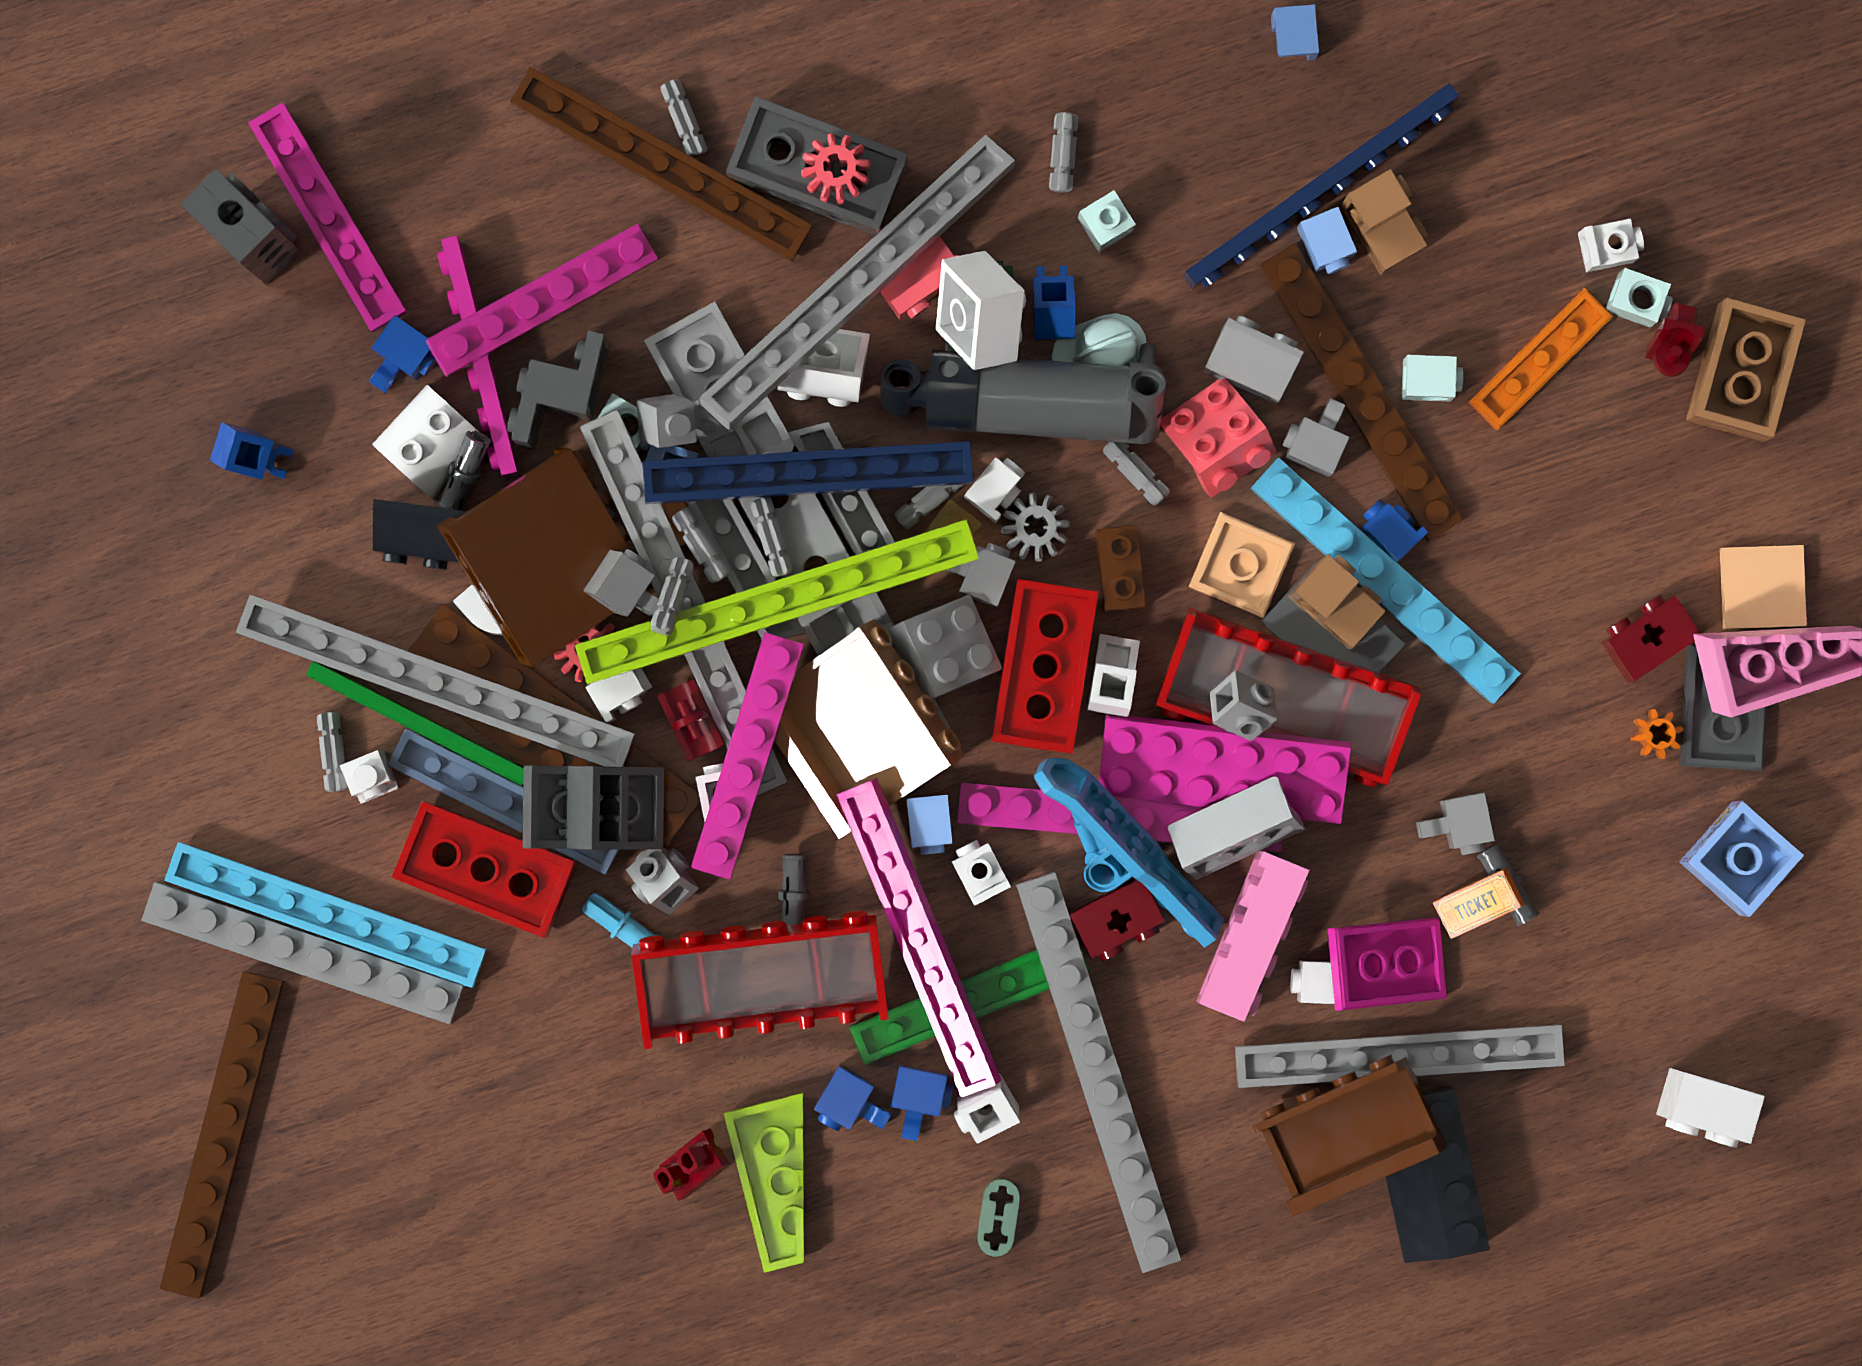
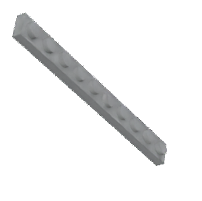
[700,135,1015,430]
[580,409,788,795]
[236,594,636,767]
[1016,872,1181,1273]

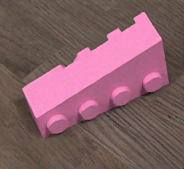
[1693,626,1862,717]
[1196,851,1309,1022]

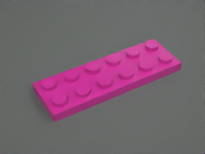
[1099,714,1351,824]

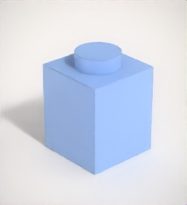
[1297,207,1357,274]
[907,795,952,855]

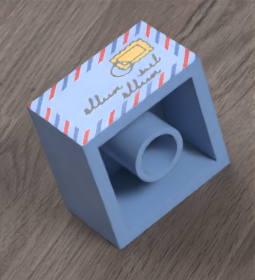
[1679,801,1804,917]

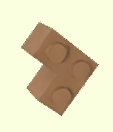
[1340,169,1428,276]
[1288,555,1385,650]

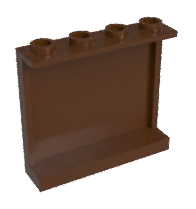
[437,447,652,667]

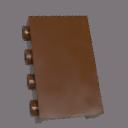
[1253,1055,1448,1216]

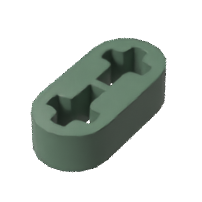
[977,1178,1020,1257]

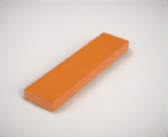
[1468,288,1613,431]

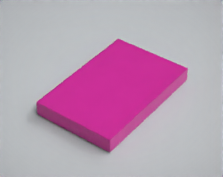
[1328,917,1447,1010]

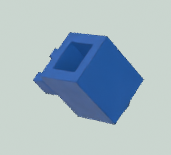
[1033,266,1076,340]
[369,315,437,394]
[210,422,293,480]
[814,1064,891,1132]
[891,1064,954,1141]

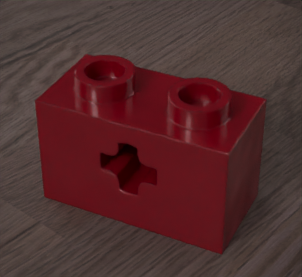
[1601,594,1701,683]
[1069,879,1164,961]

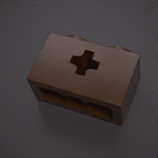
[1095,525,1146,613]

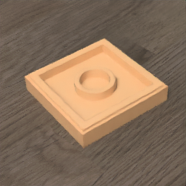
[1188,512,1295,619]
[1720,545,1807,629]

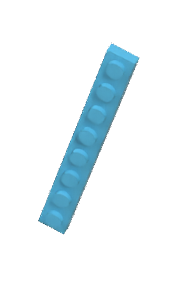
[1250,457,1521,704]
[164,842,487,988]

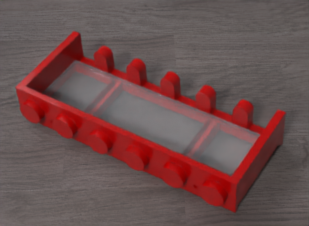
[1156,607,1421,787]
[631,911,889,1049]

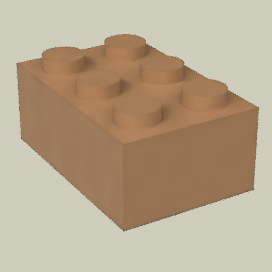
[1686,298,1806,442]

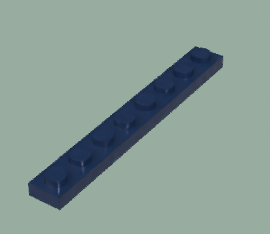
[1183,83,1459,290]
[642,441,973,504]

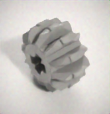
[1001,492,1070,562]

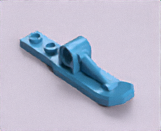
[1034,758,1224,948]

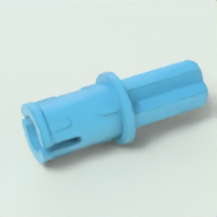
[582,892,658,948]

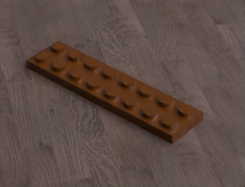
[407,604,700,852]

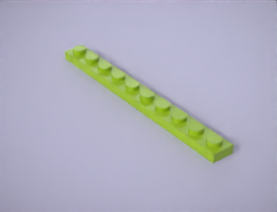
[575,520,979,685]

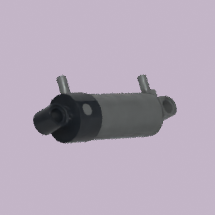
[880,341,1166,444]

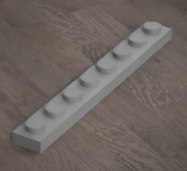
[141,882,465,1024]
[1235,1024,1565,1088]

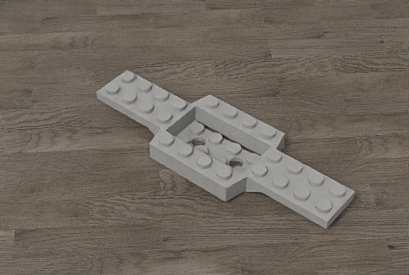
[644,302,950,729]

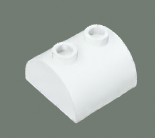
[778,329,870,407]
[372,385,479,499]

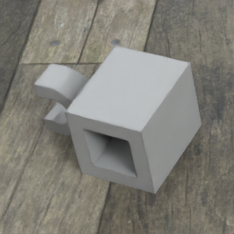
[637,394,716,448]
[1282,398,1349,478]
[945,543,1015,609]
[583,549,659,616]
[1416,793,1495,855]

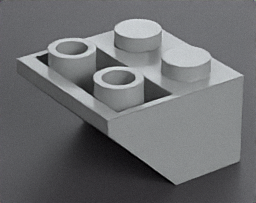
[1203,316,1303,405]

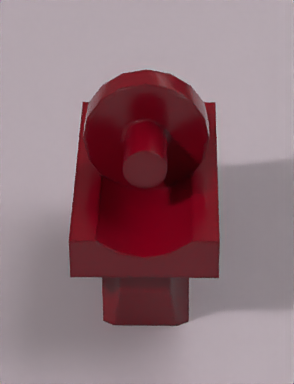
[1645,303,1705,377]
[657,678,725,762]
[653,1128,730,1201]

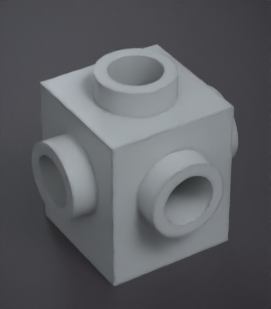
[1210,670,1277,741]
[626,848,699,915]

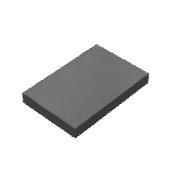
[1260,562,1405,704]
[1679,644,1767,771]

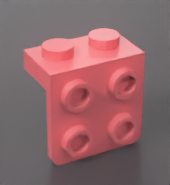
[880,237,958,321]
[1161,379,1277,498]

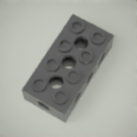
[726,96,908,236]
[181,169,301,285]

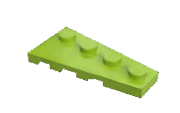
[724,1092,804,1273]

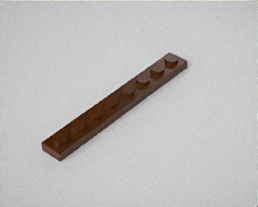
[510,67,812,262]
[1259,244,1464,542]
[160,971,284,1299]

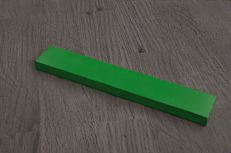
[306,661,524,786]
[849,940,1091,1065]

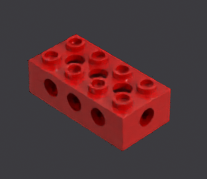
[991,579,1098,755]
[391,801,579,938]

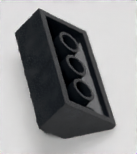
[373,499,468,573]
[1385,1085,1490,1263]

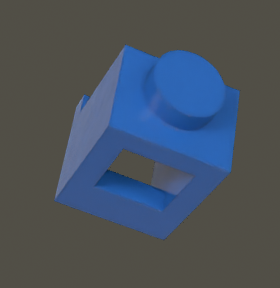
[1360,499,1428,562]

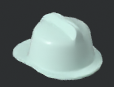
[1051,313,1147,366]

